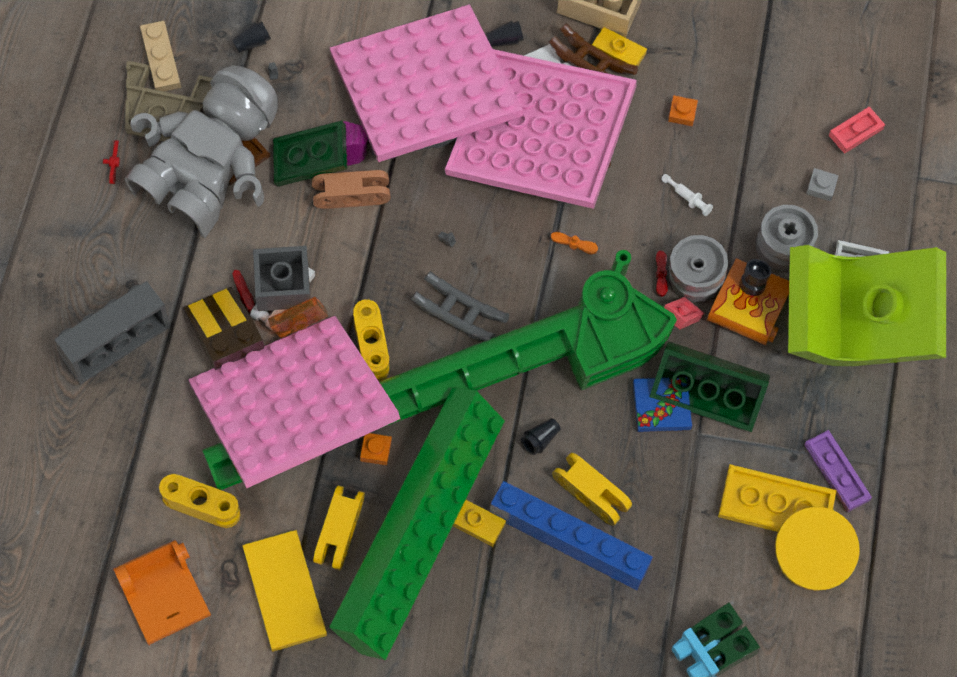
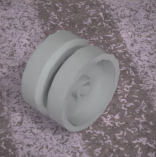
[756,205,818,272]
[668,235,728,302]

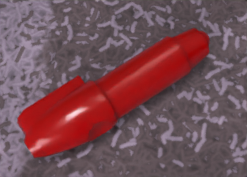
[232,270,255,313]

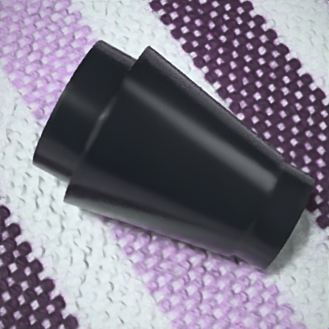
[232,21,271,53]
[486,21,524,47]
[521,418,561,455]

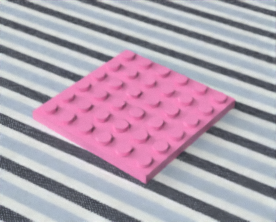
[330,4,523,162]
[445,49,637,209]
[188,316,400,488]

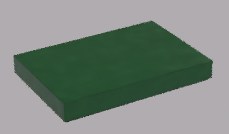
[273,120,347,187]

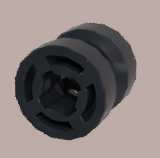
[739,259,772,296]

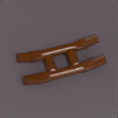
[548,23,638,75]

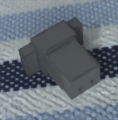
[268,62,278,80]
[438,231,456,247]

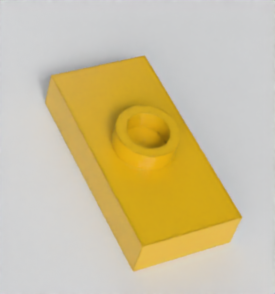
[592,27,647,66]
[453,500,506,547]

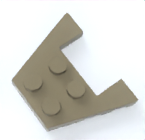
[125,61,212,141]

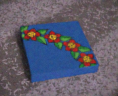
[633,377,692,432]

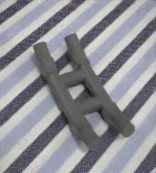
[410,271,509,341]

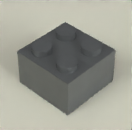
[253,246,311,311]

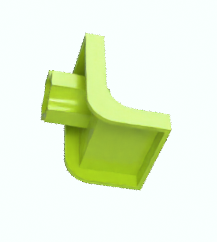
[788,245,946,366]

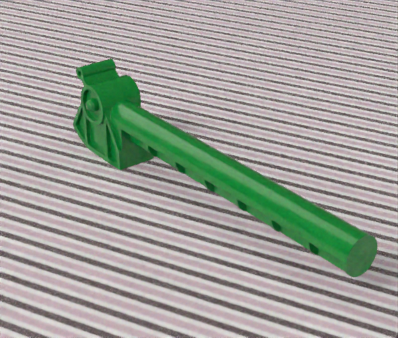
[202,250,677,490]

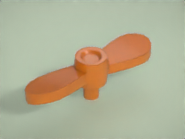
[551,232,598,255]

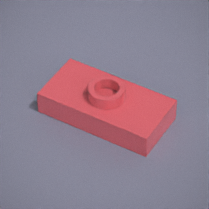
[829,106,885,154]
[664,297,705,329]

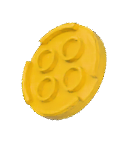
[775,507,860,591]

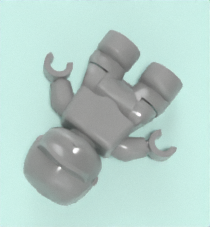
[125,65,278,238]

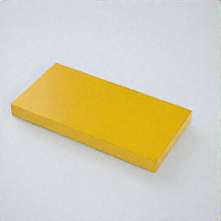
[718,464,836,532]
[242,530,327,652]

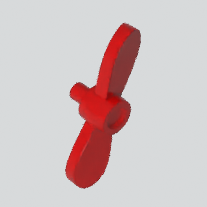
[103,140,120,184]
[655,251,668,297]

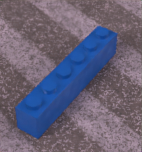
[490,481,653,590]

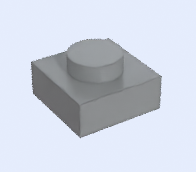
[806,168,839,201]

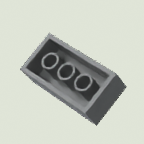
[55,281,170,385]

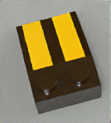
[183,287,264,370]

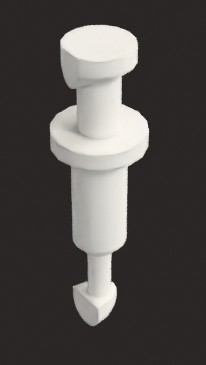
[662,174,713,216]

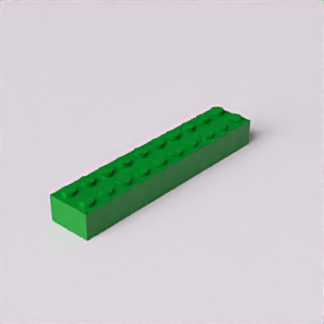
[329,388,505,660]

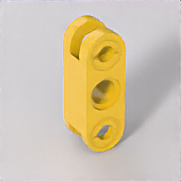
[353,300,389,381]
[552,453,632,526]
[159,474,240,528]
[313,485,365,570]

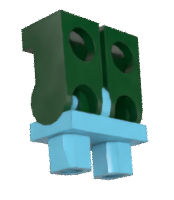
[671,602,760,677]

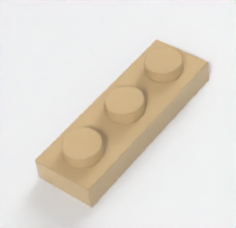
[140,21,181,92]

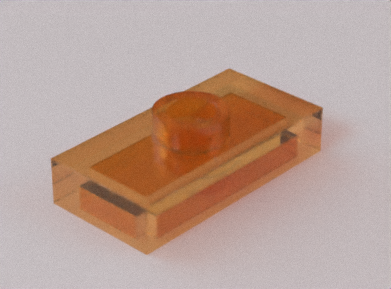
[268,297,328,338]

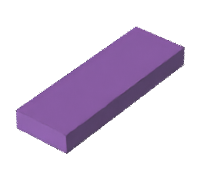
[804,430,872,513]

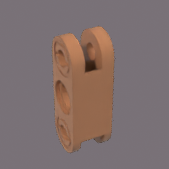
[312,170,391,209]

